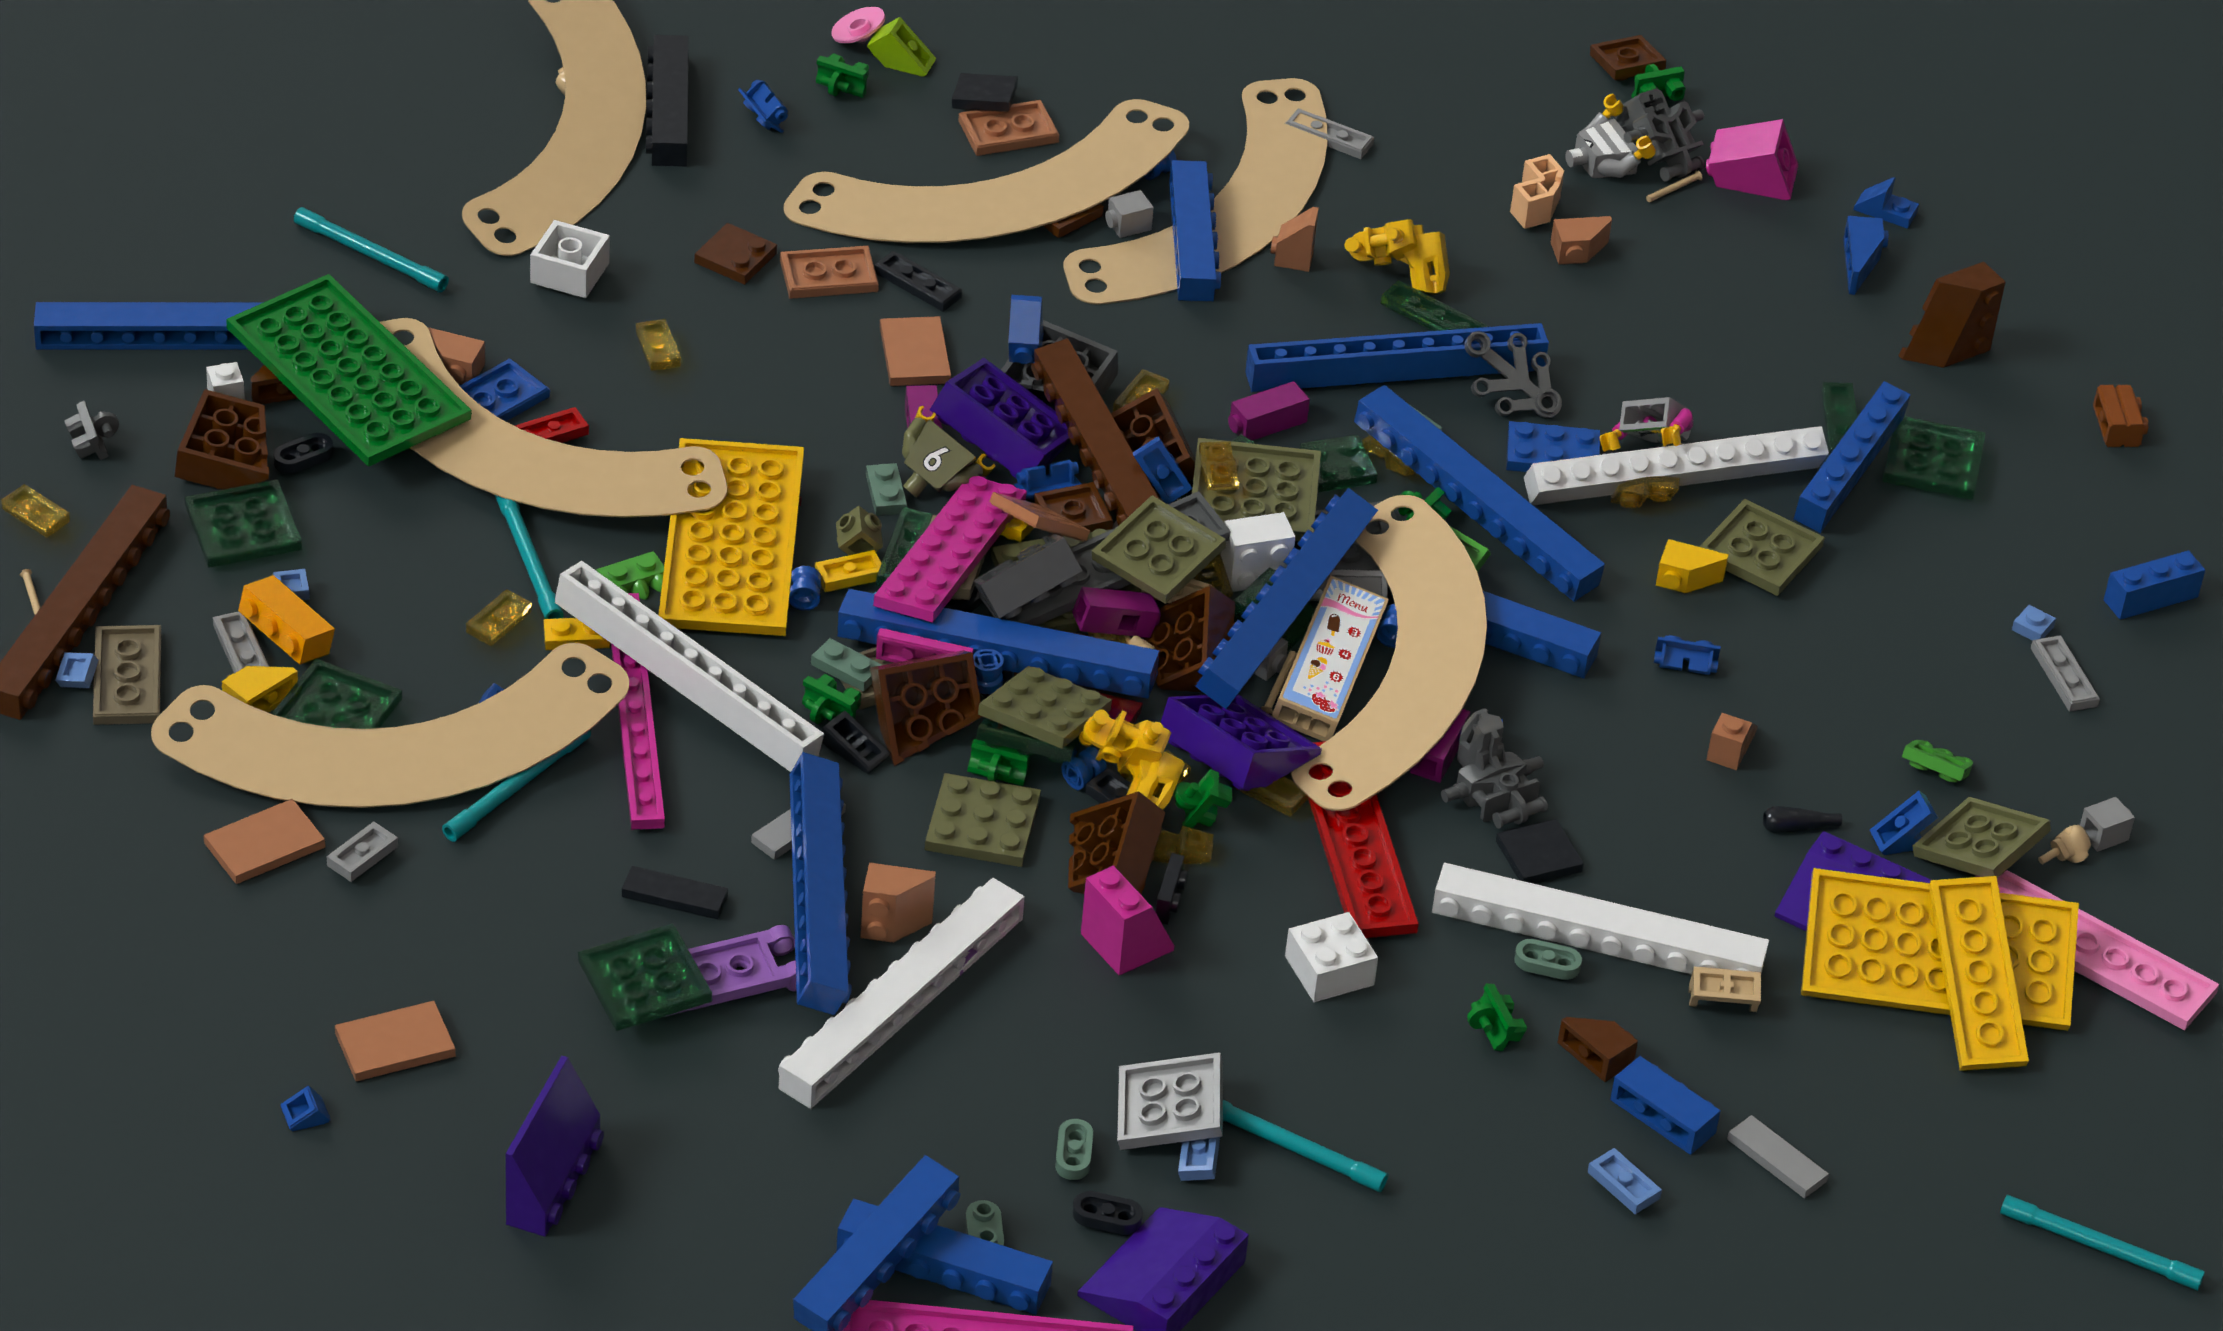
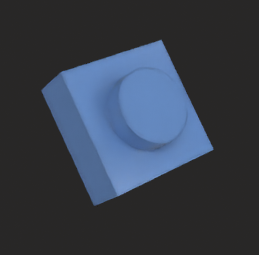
[273,569,310,600]
[2012,605,2056,640]
[55,652,99,688]

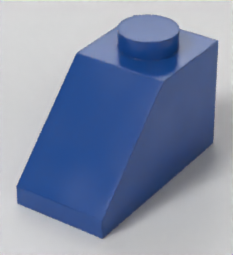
[1008,295,1043,364]

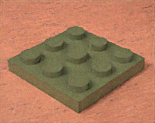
[1092,495,1226,604]
[1699,499,1825,596]
[978,666,1112,749]
[925,773,1041,867]
[1912,797,2051,878]

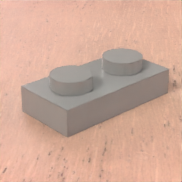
[327,821,398,882]

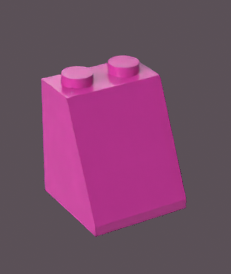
[1706,119,1798,200]
[1081,865,1174,976]

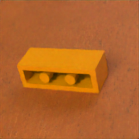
[238,575,335,665]

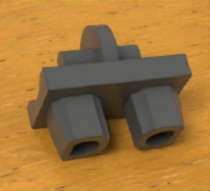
[64,401,119,460]

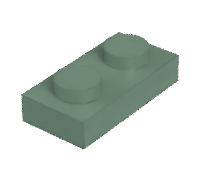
[866,463,907,516]
[811,638,882,692]

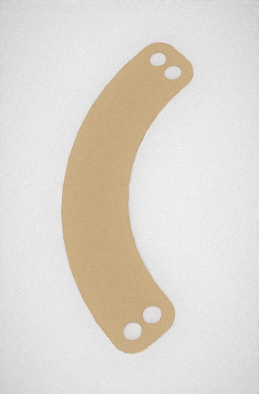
[462,0,646,256]
[1063,78,1328,305]
[784,99,1189,243]
[380,318,727,518]
[1291,495,1487,811]
[151,643,629,808]

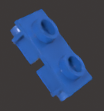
[738,80,788,133]
[1014,460,1081,500]
[1654,635,1721,675]

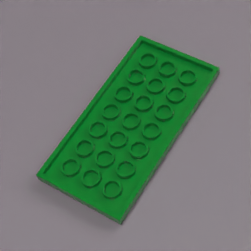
[226,274,472,467]

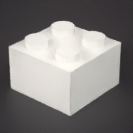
[530,220,610,298]
[1219,512,1295,592]
[1285,912,1378,1002]

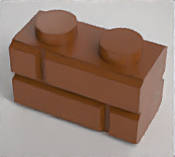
[2093,385,2148,447]

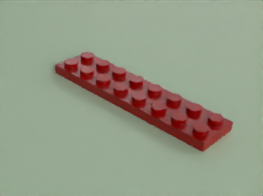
[1307,741,1419,938]

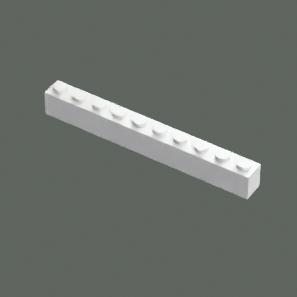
[1524,426,1829,505]
[554,561,824,772]
[1432,863,1769,975]
[778,878,1025,1109]

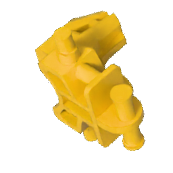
[1345,219,1450,295]
[1079,709,1185,810]

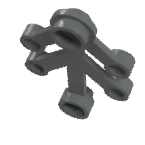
[1464,331,1562,418]

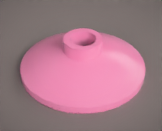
[831,7,885,43]

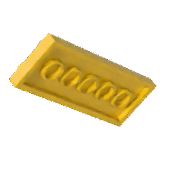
[1929,876,2029,1071]

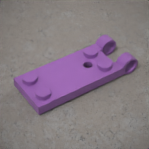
[632,925,797,1019]

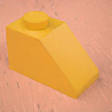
[1656,539,1729,593]
[222,666,299,713]

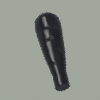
[1763,806,1842,832]

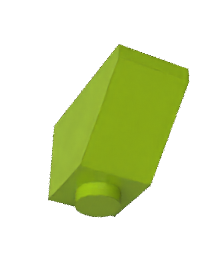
[867,17,936,77]

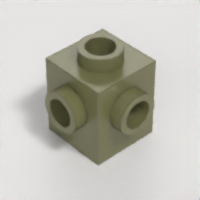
[836,506,883,555]

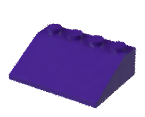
[930,358,1071,479]
[1160,694,1322,791]
[1774,831,1931,931]
[505,1055,604,1237]
[1077,1207,1249,1331]

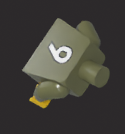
[902,406,995,498]

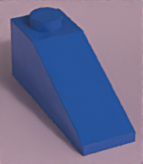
[1843,216,1889,295]

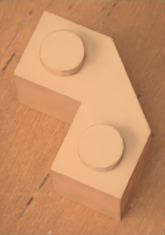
[1510,154,1564,229]

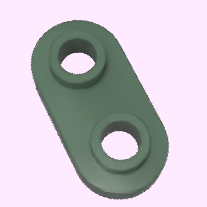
[1514,939,1582,980]
[1055,1119,1093,1180]
[965,1200,1004,1246]

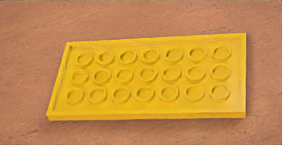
[658,438,804,636]
[1801,868,2079,1031]

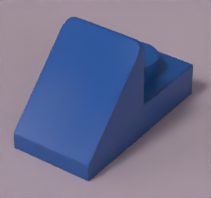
[1854,177,1919,229]
[1133,436,1192,504]
[1870,791,1938,855]

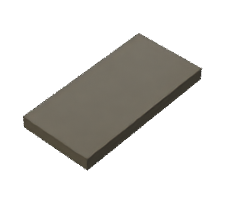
[93,625,162,725]

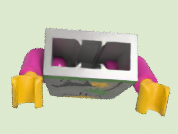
[1600,397,1694,452]

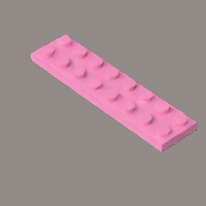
[1975,870,2219,1031]

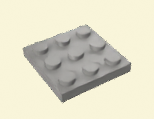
[1117,1052,1223,1150]

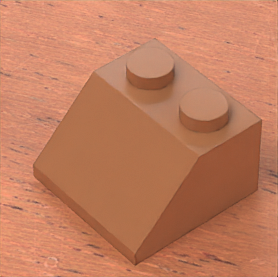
[860,863,936,943]

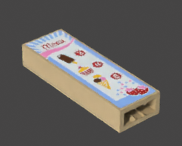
[1272,575,1389,741]

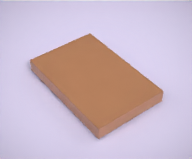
[958,100,1059,156]
[780,246,879,299]
[880,316,951,386]
[989,492,1090,542]
[204,799,325,884]
[335,1001,456,1082]

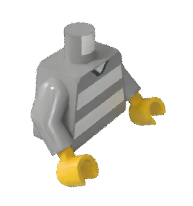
[1565,94,1656,178]

